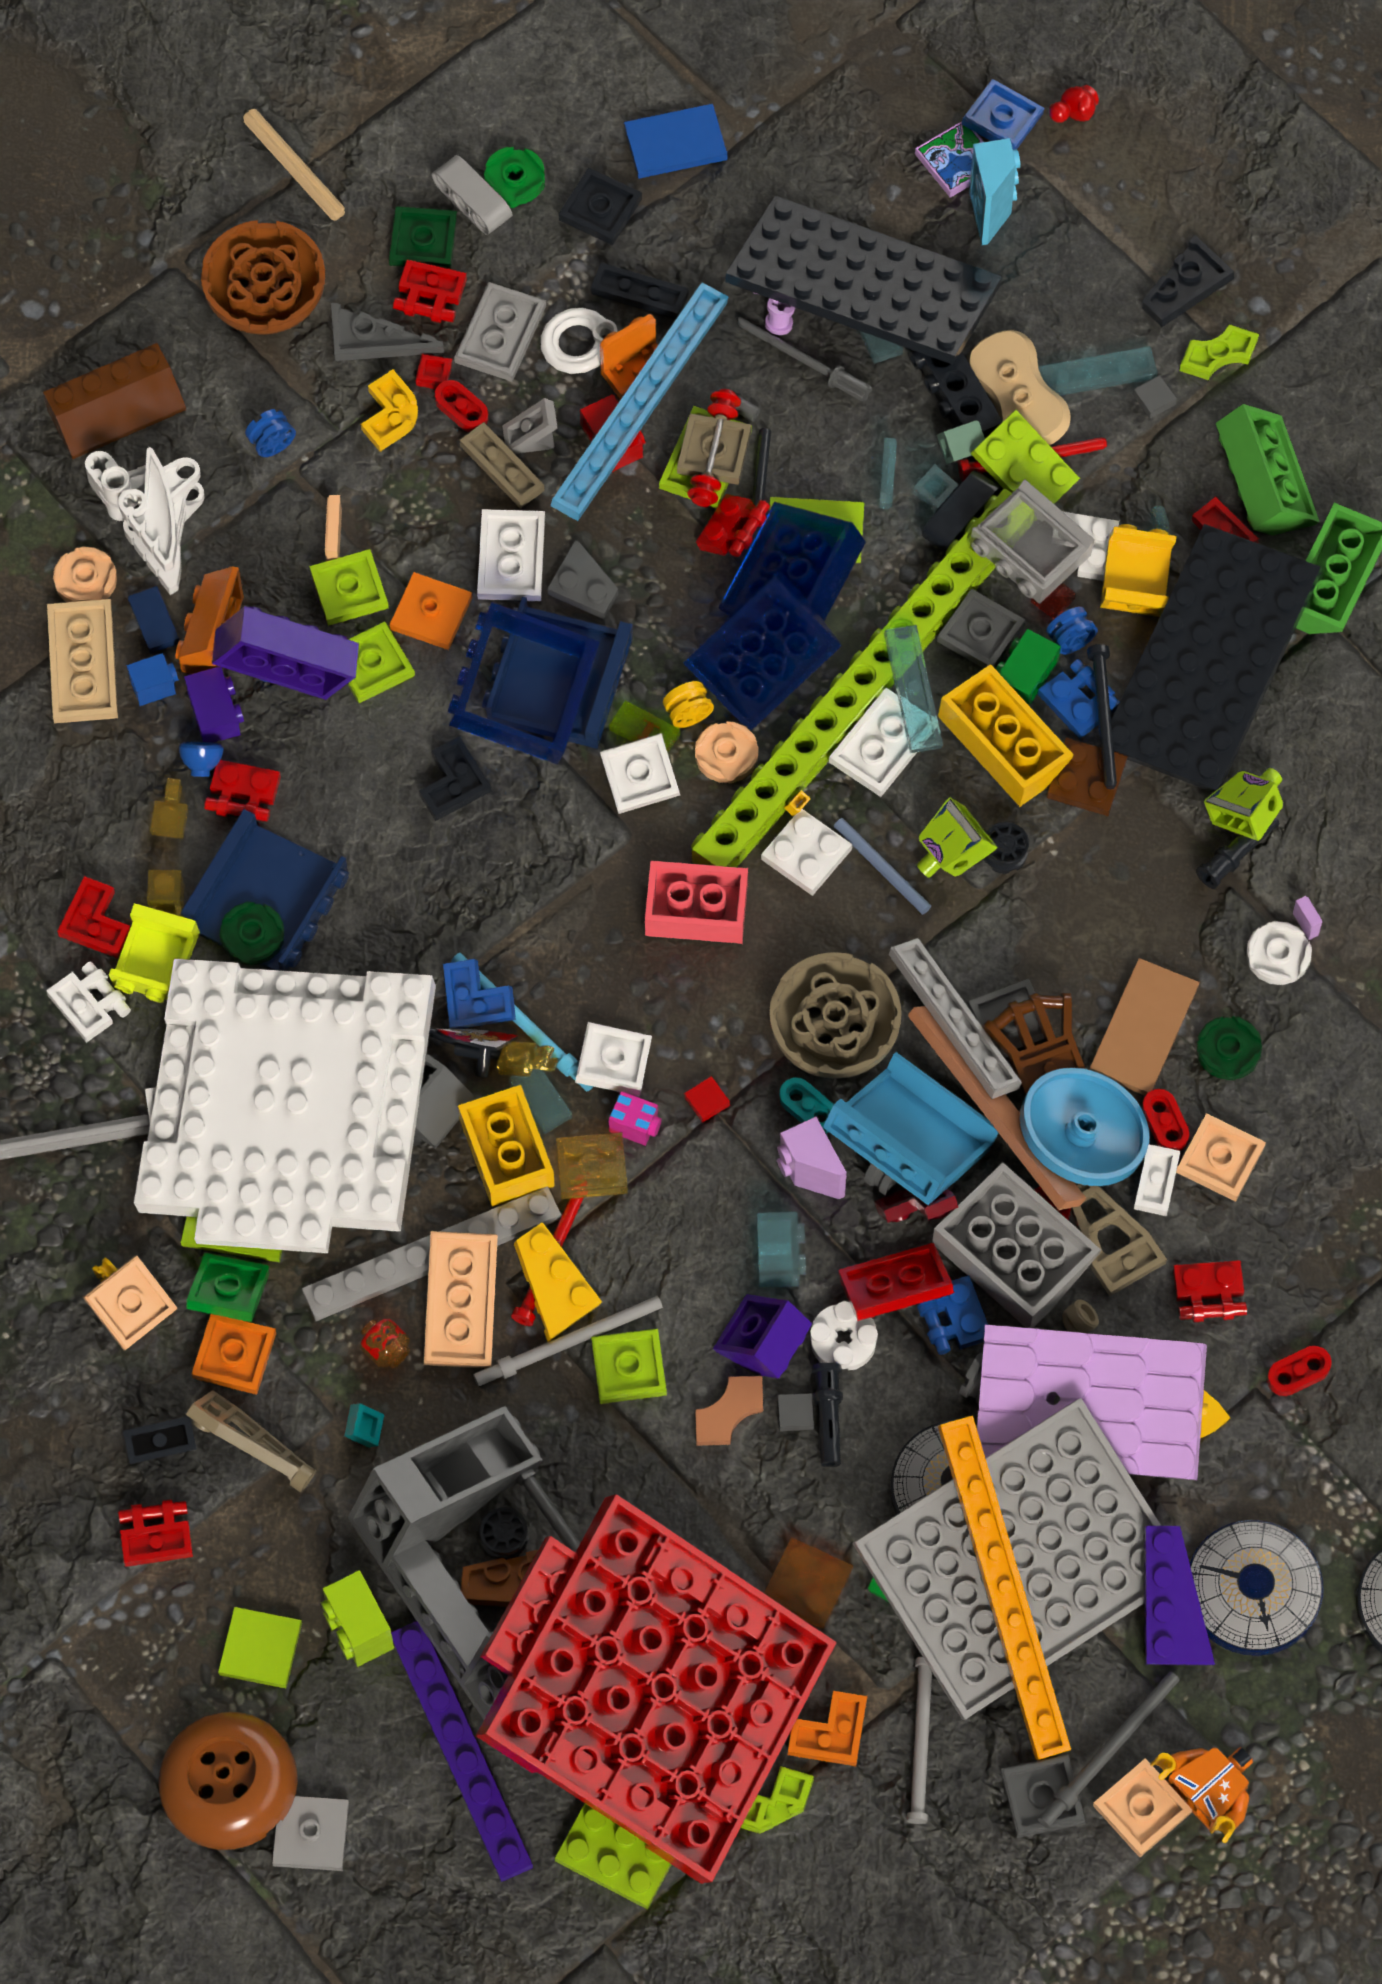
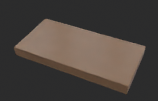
[1089,958,1200,1096]

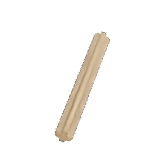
[243,109,345,221]

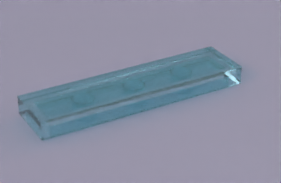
[1038,346,1158,396]
[884,625,943,753]

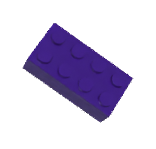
[212,606,359,700]

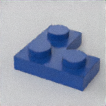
[443,959,516,1029]

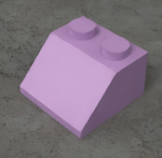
[777,1117,846,1199]

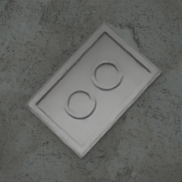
[454,282,546,382]

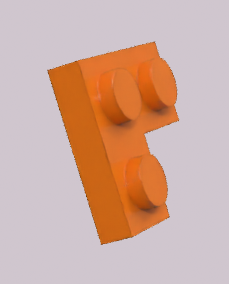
[788,1691,867,1766]

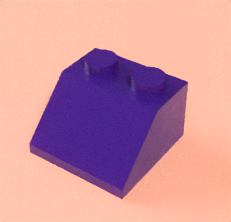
[713,1294,812,1379]

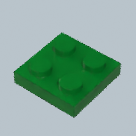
[186,1253,269,1322]

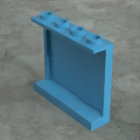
[823,1052,998,1205]

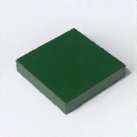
[389,206,457,269]

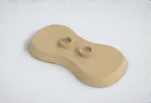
[966,330,1071,446]

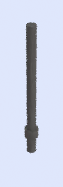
[1038,1672,1180,1828]

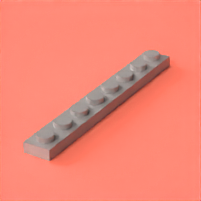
[302,1186,561,1321]

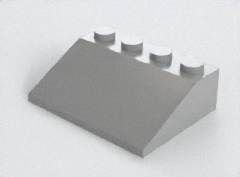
[932,1163,1101,1328]

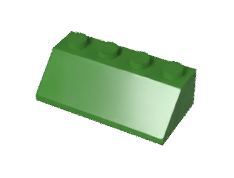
[1216,404,1320,536]
[1296,503,1382,634]

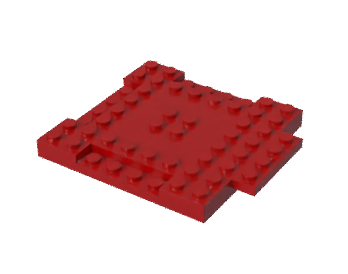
[476,1494,837,1884]

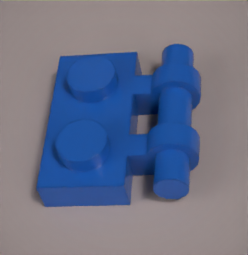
[1038,659,1120,739]
[917,1275,988,1355]

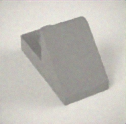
[502,398,558,454]

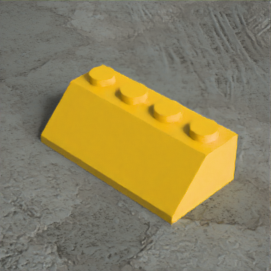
[938,664,1074,807]

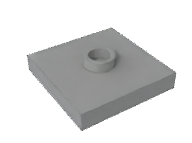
[272,1796,349,1871]

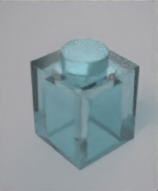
[912,464,958,512]

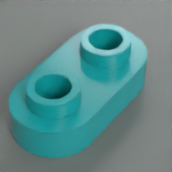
[779,1078,834,1133]

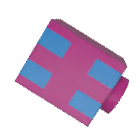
[609,1091,662,1146]

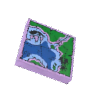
[915,122,983,197]

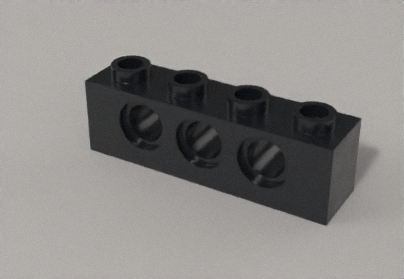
[909,350,1003,438]

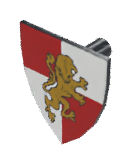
[436,1028,518,1078]

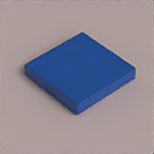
[961,79,1045,150]

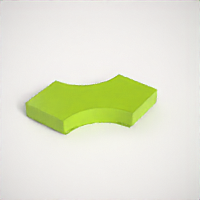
[1179,325,1259,380]

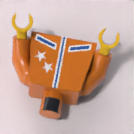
[1150,1747,1253,1843]

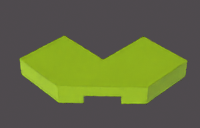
[741,1766,814,1834]

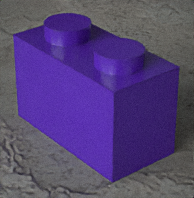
[184,667,244,743]

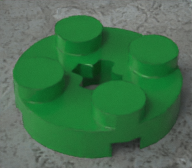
[484,147,545,208]

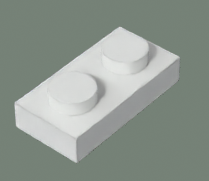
[1134,1144,1180,1216]

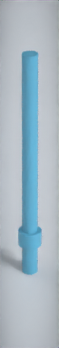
[451,953,594,1092]

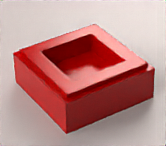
[415,354,453,389]
[684,1076,730,1123]

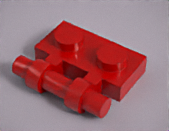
[393,260,467,323]
[696,494,770,557]
[204,760,281,822]
[1173,1260,1247,1322]
[118,1499,193,1567]

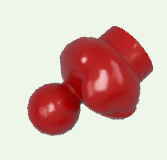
[1049,85,1099,123]

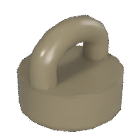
[1062,1300,1099,1334]

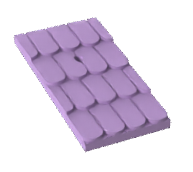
[977,1325,1207,1480]

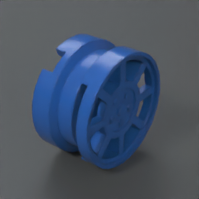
[245,409,296,457]
[1046,607,1098,655]

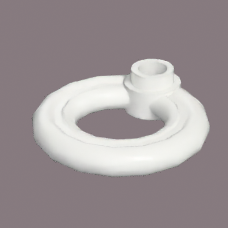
[541,308,618,374]

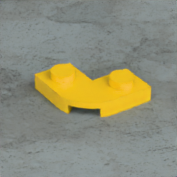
[361,369,418,452]

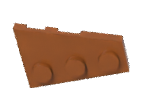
[461,1550,538,1607]

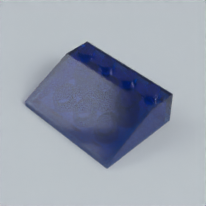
[718,502,866,648]
[683,570,842,731]

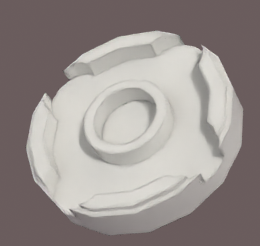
[1246,921,1312,985]

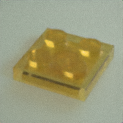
[556,1132,628,1199]

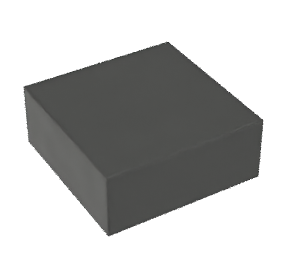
[1133,375,1177,419]
[778,1393,814,1431]

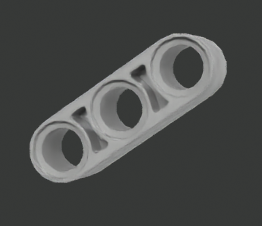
[431,155,512,235]

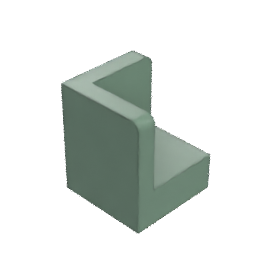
[936,420,985,465]

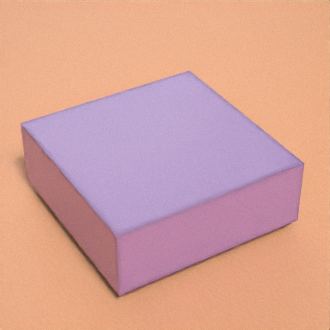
[1293,896,1322,940]

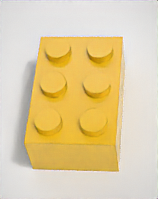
[458,1085,555,1207]

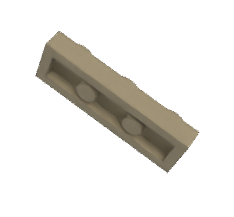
[460,422,545,509]

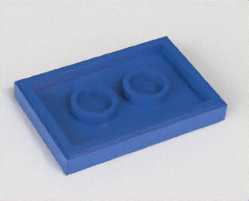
[624,104,727,179]

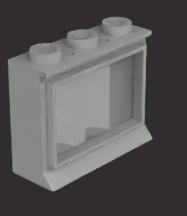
[970,479,1095,604]

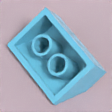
[969,138,1020,245]

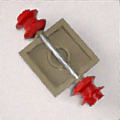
[677,389,751,507]

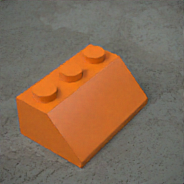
[175,566,244,674]

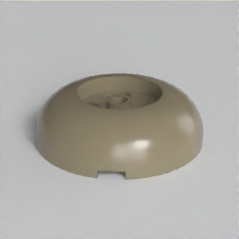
[769,952,901,1079]

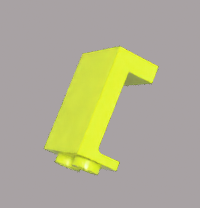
[109,903,200,1003]

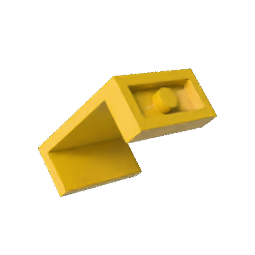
[1100,524,1177,617]

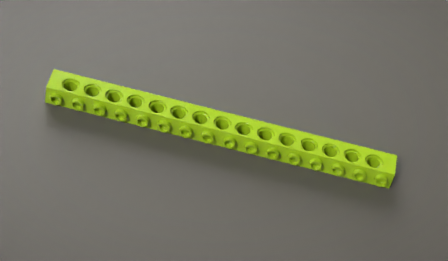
[691,488,1035,868]

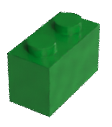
[996,629,1061,706]

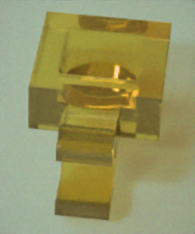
[150,778,188,838]
[497,1042,558,1076]

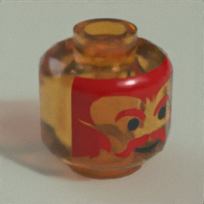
[360,1318,410,1368]

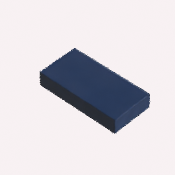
[127,586,179,654]

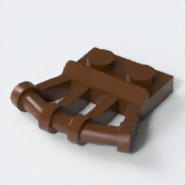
[982,993,1085,1096]

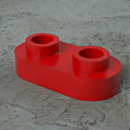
[435,380,488,432]
[1142,1089,1189,1151]
[1267,1346,1332,1396]

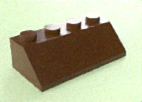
[43,343,186,459]

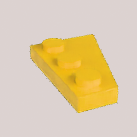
[514,1222,602,1342]

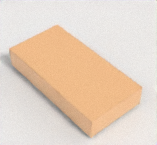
[325,495,342,561]

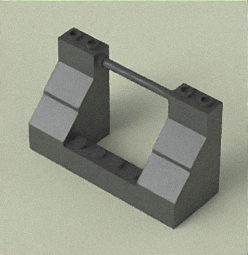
[348,1406,580,1720]

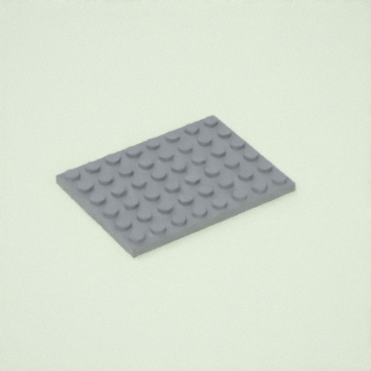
[852,1398,1161,1720]

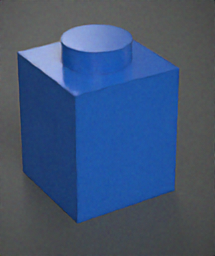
[126,653,179,706]

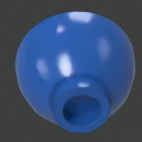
[179,742,224,777]

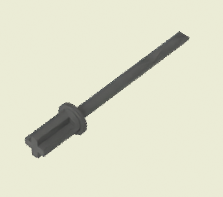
[738,317,872,402]

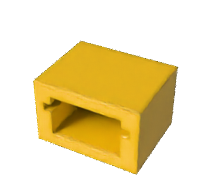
[784,790,810,816]

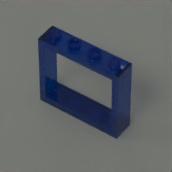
[447,602,599,765]

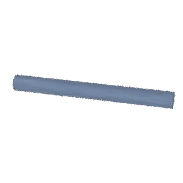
[834,818,931,915]

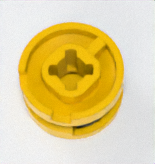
[663,681,714,728]

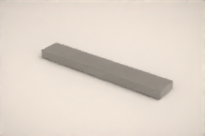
[889,938,1022,1099]

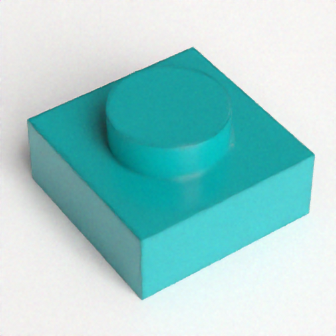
[344,1403,384,1448]

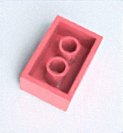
[645,861,748,944]

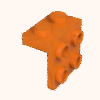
[600,314,658,400]

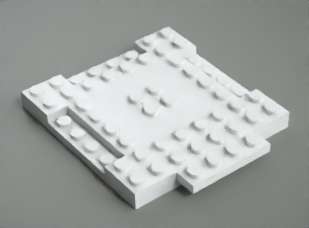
[134,959,436,1253]

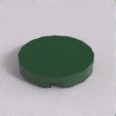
[220,902,285,965]
[1196,1016,1262,1080]

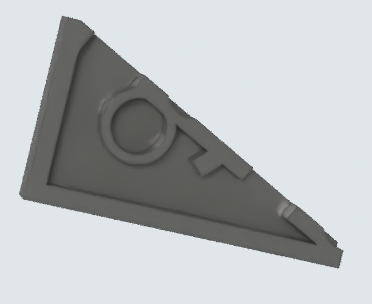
[331,303,444,361]

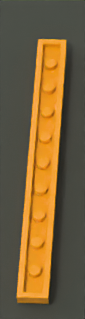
[938,1416,1071,1760]

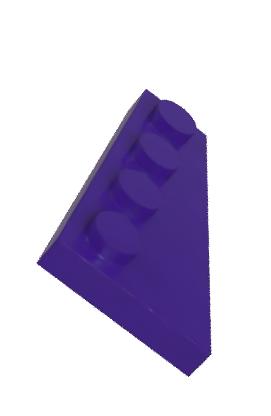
[1144,1526,1215,1665]

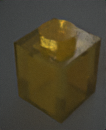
[147,870,184,916]

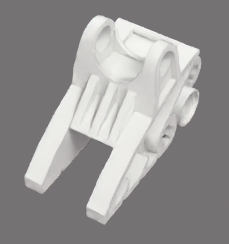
[85,447,204,595]

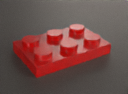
[838,1243,954,1321]

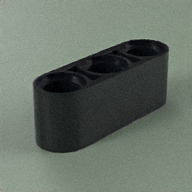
[922,470,1002,553]

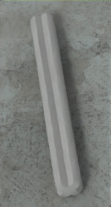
[0,1115,150,1160]

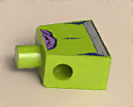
[1204,768,1283,841]
[916,797,998,878]

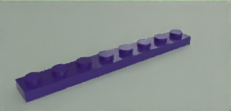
[391,1621,533,1882]

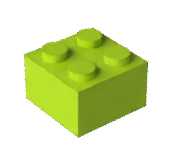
[320,1570,394,1667]

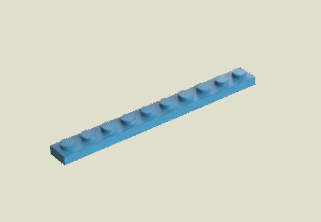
[551,282,729,521]

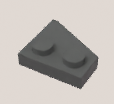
[548,540,619,619]

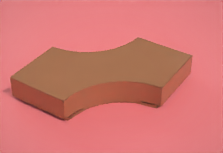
[696,1376,763,1446]

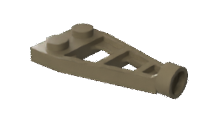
[1071,1183,1167,1296]
[186,1390,316,1493]

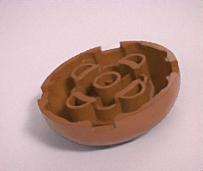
[201,220,325,335]
[159,1712,298,1850]

